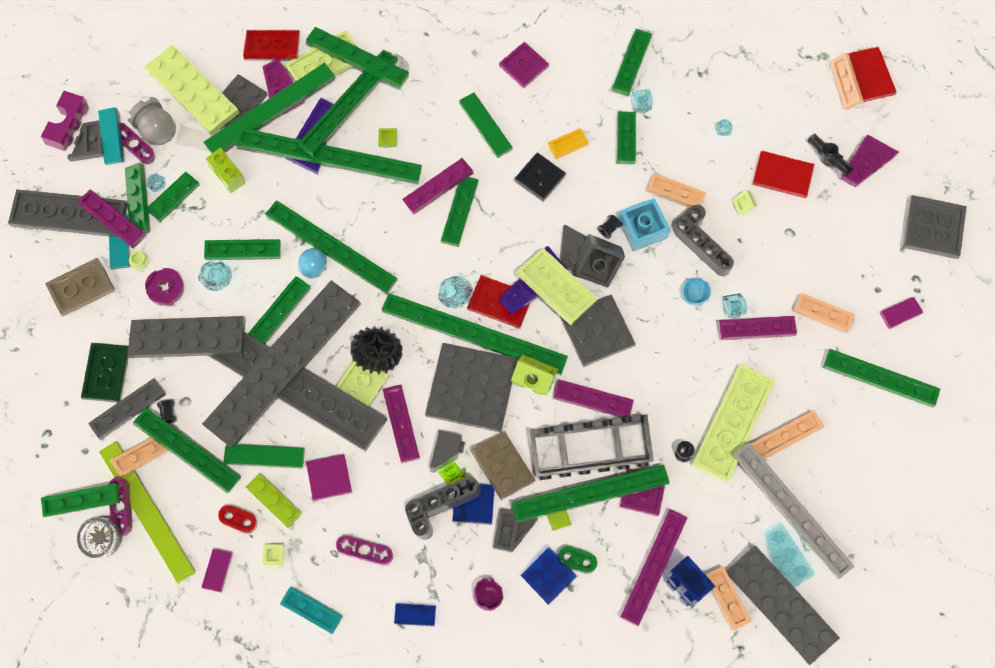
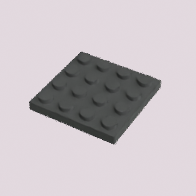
[425,343,517,433]

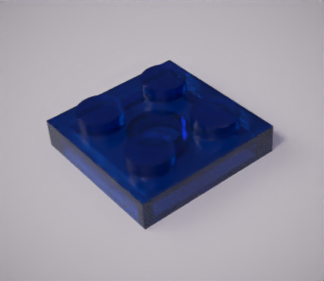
[520,547,578,605]

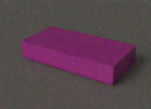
[880,297,924,330]
[201,548,233,593]

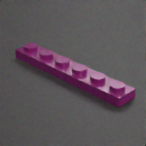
[620,509,688,627]

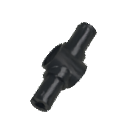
[807,133,854,176]

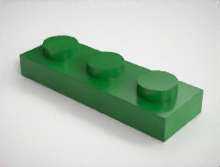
[617,111,636,164]
[148,171,200,223]

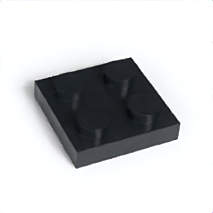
[514,152,566,202]

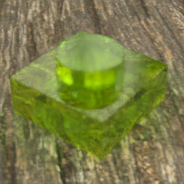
[438,462,466,485]

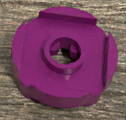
[145,268,184,307]

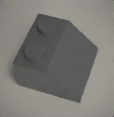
[574,234,625,288]

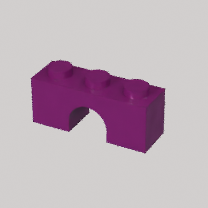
[40,90,88,152]

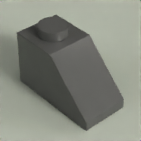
[430,430,465,473]

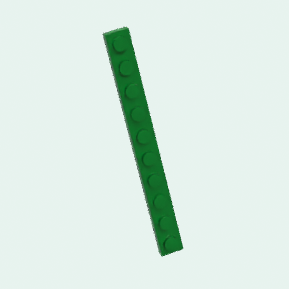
[236,127,422,184]
[382,293,568,375]

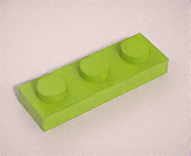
[246,473,302,529]

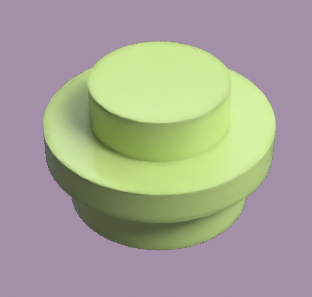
[129,251,148,270]

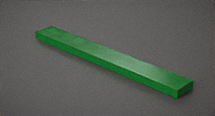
[298,49,398,157]
[204,62,335,154]
[265,200,398,295]
[511,465,670,523]

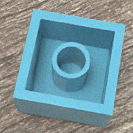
[619,198,670,251]

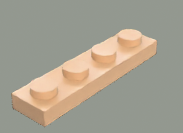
[751,410,824,460]

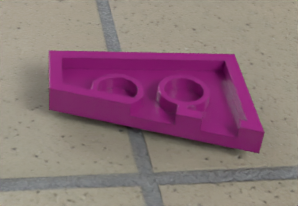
[262,59,305,119]
[840,134,899,188]

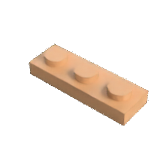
[830,53,864,110]
[647,173,706,207]
[793,293,855,333]
[110,438,169,478]
[704,566,752,631]

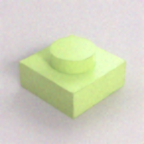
[732,190,758,216]
[262,545,284,566]

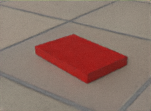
[243,30,300,59]
[846,46,897,103]
[752,150,815,199]
[467,275,531,329]

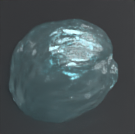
[198,261,232,291]
[438,276,473,308]

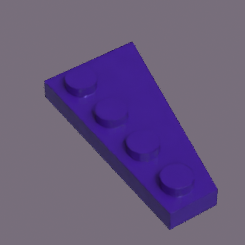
[285,97,333,175]
[500,245,571,316]

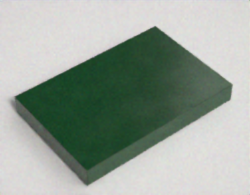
[80,343,129,403]

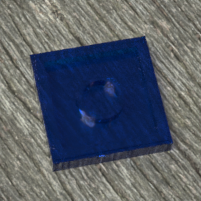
[452,484,495,525]

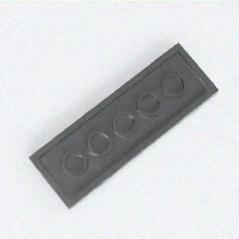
[8,189,128,237]
[127,316,246,358]
[726,545,840,665]

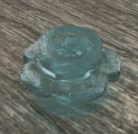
[715,119,733,136]
[147,174,165,192]

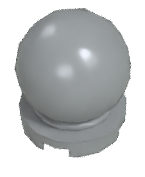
[127,97,175,144]

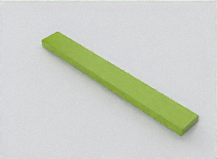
[99,441,196,584]

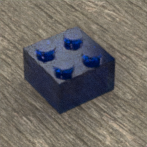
[665,555,716,609]

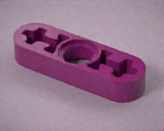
[119,123,155,164]
[109,478,132,536]
[336,536,393,566]

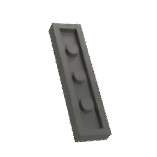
[88,378,166,440]

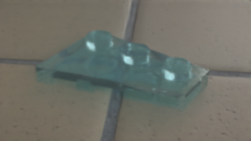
[765,523,816,588]

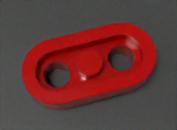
[218,505,257,534]

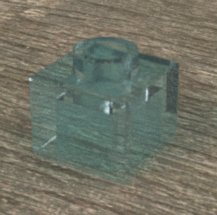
[631,89,653,113]
[722,293,747,318]

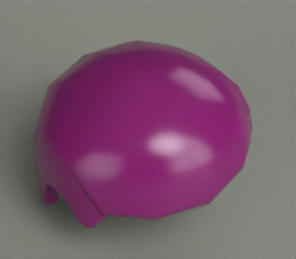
[473,578,504,611]

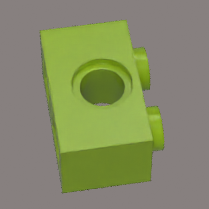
[206,148,245,194]
[511,354,558,396]

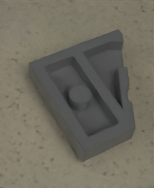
[67,120,103,162]
[561,224,587,272]
[493,509,538,553]

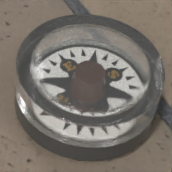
[77,517,121,558]

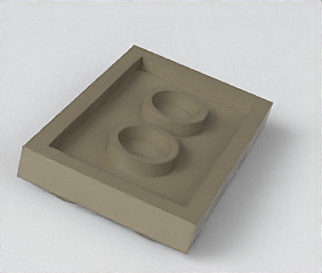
[45,258,114,317]
[471,431,536,500]

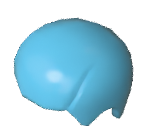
[298,248,327,279]
[682,277,711,306]

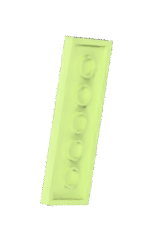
[144,45,240,135]
[692,364,775,483]

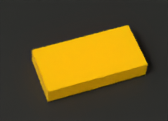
[548,128,589,159]

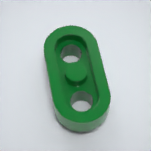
[558,546,597,574]

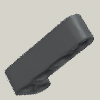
[674,204,734,277]
[405,477,482,540]

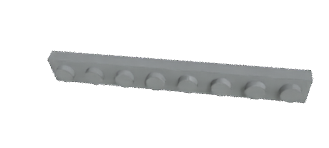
[733,442,855,579]

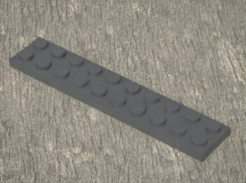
[202,280,361,449]
[208,333,387,452]

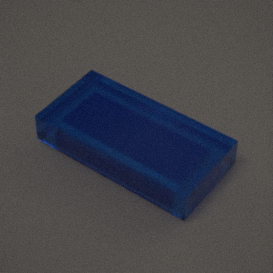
[394,603,436,627]

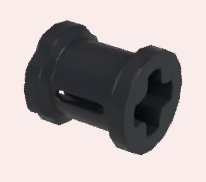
[597,214,622,239]
[157,400,177,424]
[674,441,695,463]

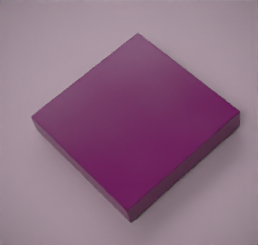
[499,41,549,89]
[306,454,352,501]
[620,469,665,517]

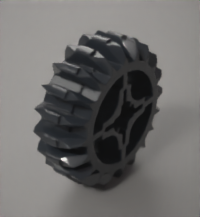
[350,326,403,375]

